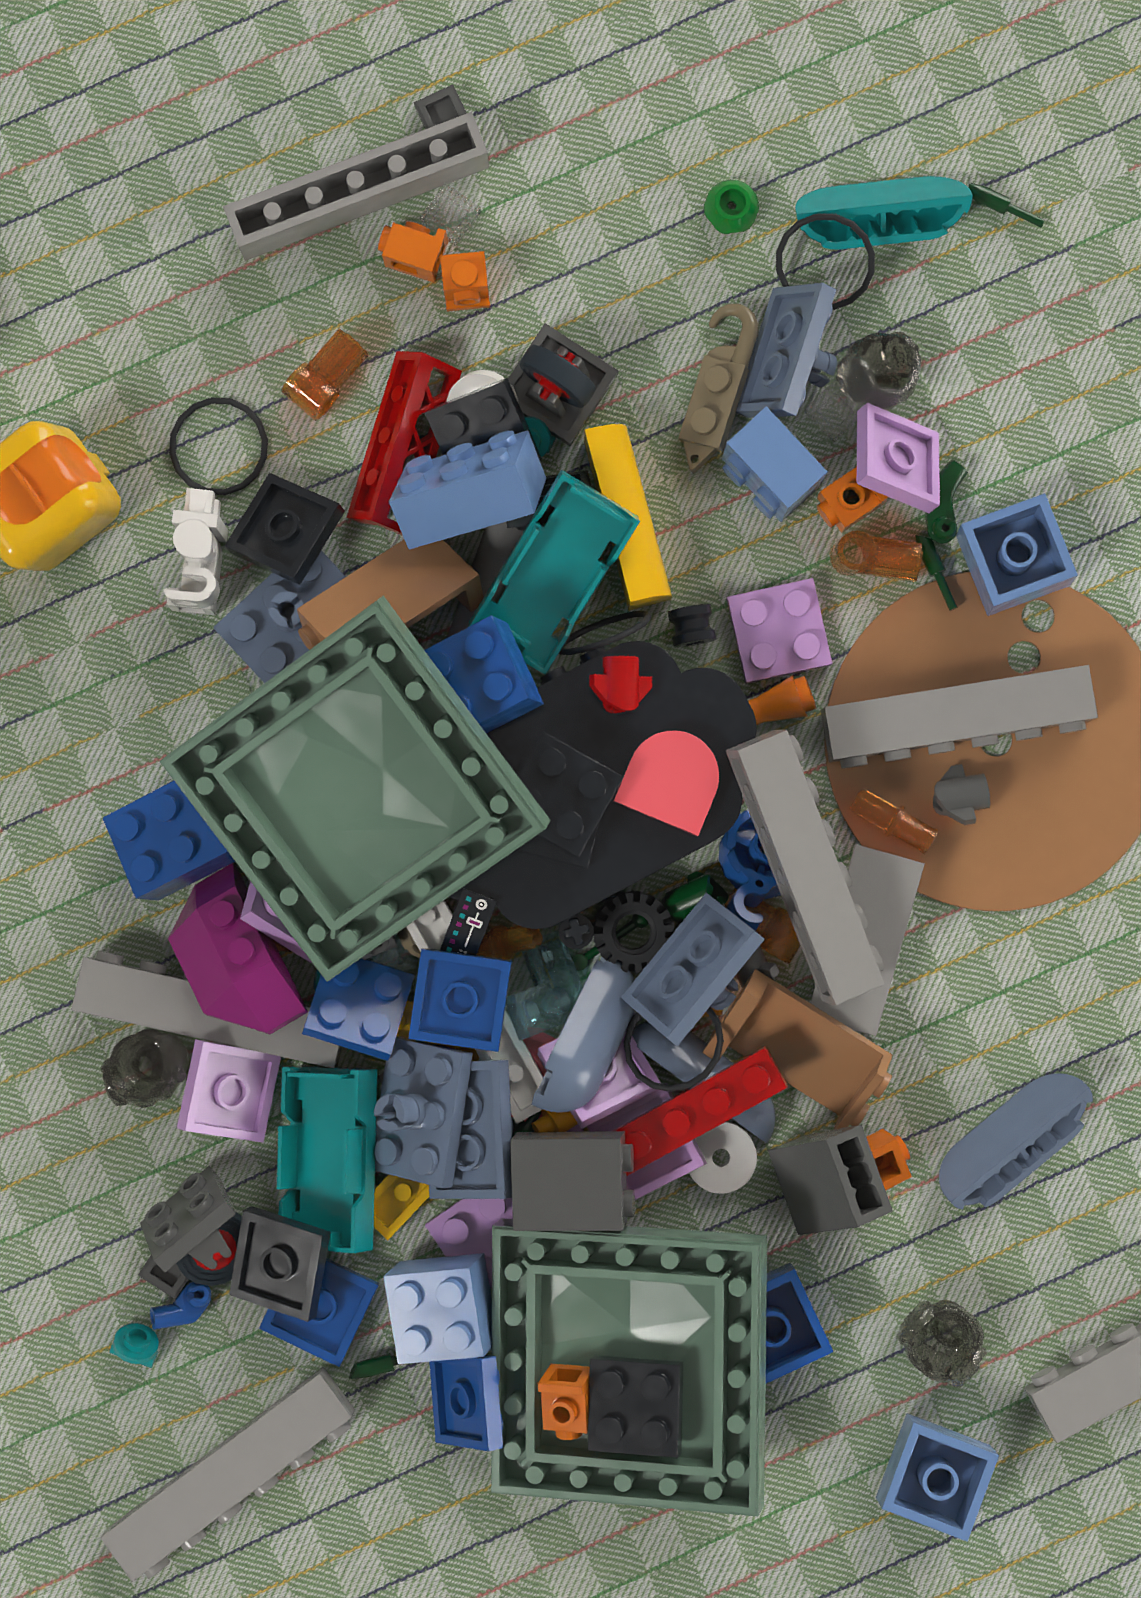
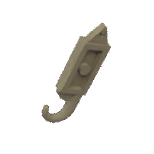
[678,303,758,474]

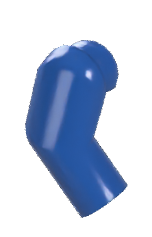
[150,1282,211,1330]

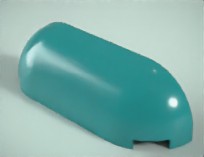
[795,176,973,250]

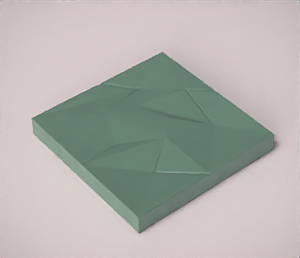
[159,595,551,982]
[491,1218,767,1517]

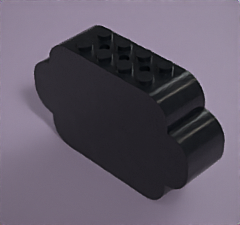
[449,641,757,929]

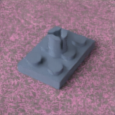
[736,283,837,418]
[213,550,346,683]
[621,893,765,1046]
[374,1036,473,1188]
[429,1060,514,1199]

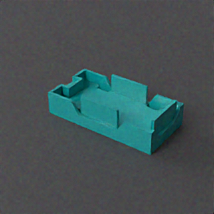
[468,470,640,674]
[277,1066,377,1253]

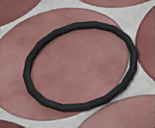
[776,214,875,310]
[169,397,268,495]
[559,611,651,655]
[623,1006,724,1092]

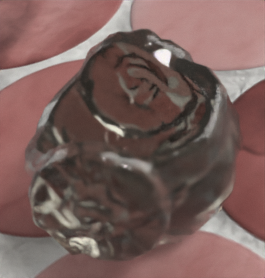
[836,332,922,410]
[101,1029,190,1108]
[896,1300,987,1388]

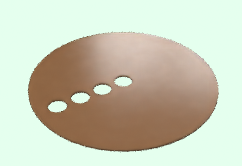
[824,572,1141,911]

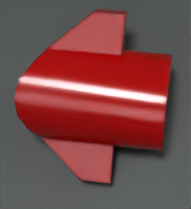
[589,656,652,714]

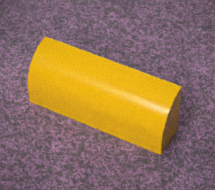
[584,424,672,611]

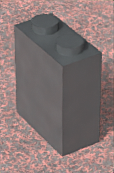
[768,1124,893,1235]
[511,1131,635,1231]

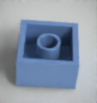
[722,406,828,522]
[956,493,1078,616]
[383,1253,492,1364]
[876,1413,999,1542]

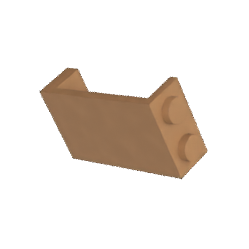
[297,539,484,650]
[702,969,893,1130]

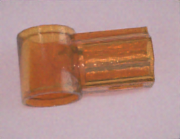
[281,329,368,421]
[830,531,923,582]
[723,887,801,965]

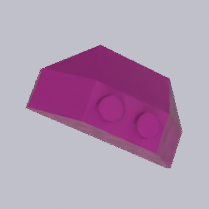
[168,863,308,1035]

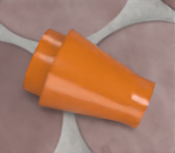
[748,675,817,725]

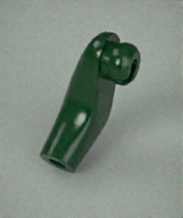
[925,460,968,544]

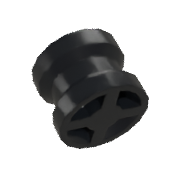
[668,604,717,648]

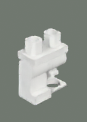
[163,488,228,616]

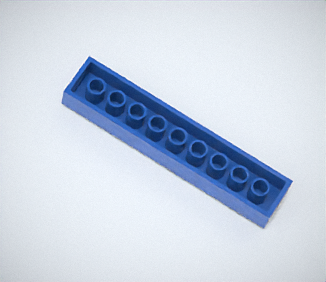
[103,615,544,901]

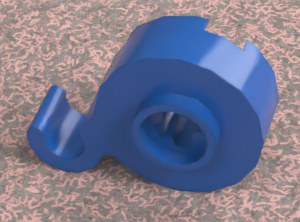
[718,810,781,931]

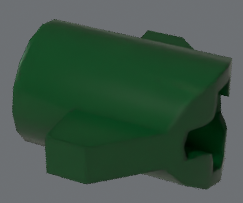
[664,871,728,924]

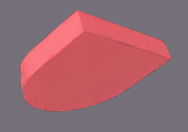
[614,731,719,837]

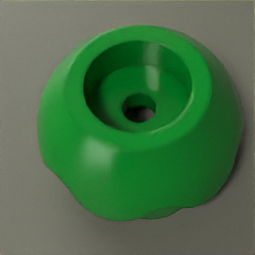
[704,179,759,234]

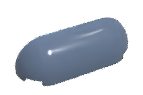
[531,956,636,1112]
[632,1021,776,1143]
[939,1073,1093,1210]

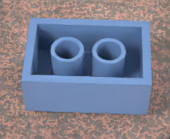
[389,430,546,549]

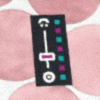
[440,888,497,955]

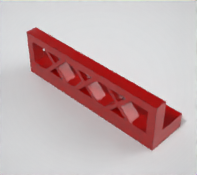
[346,351,462,536]

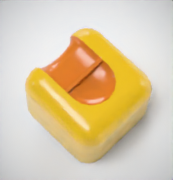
[0,421,121,571]

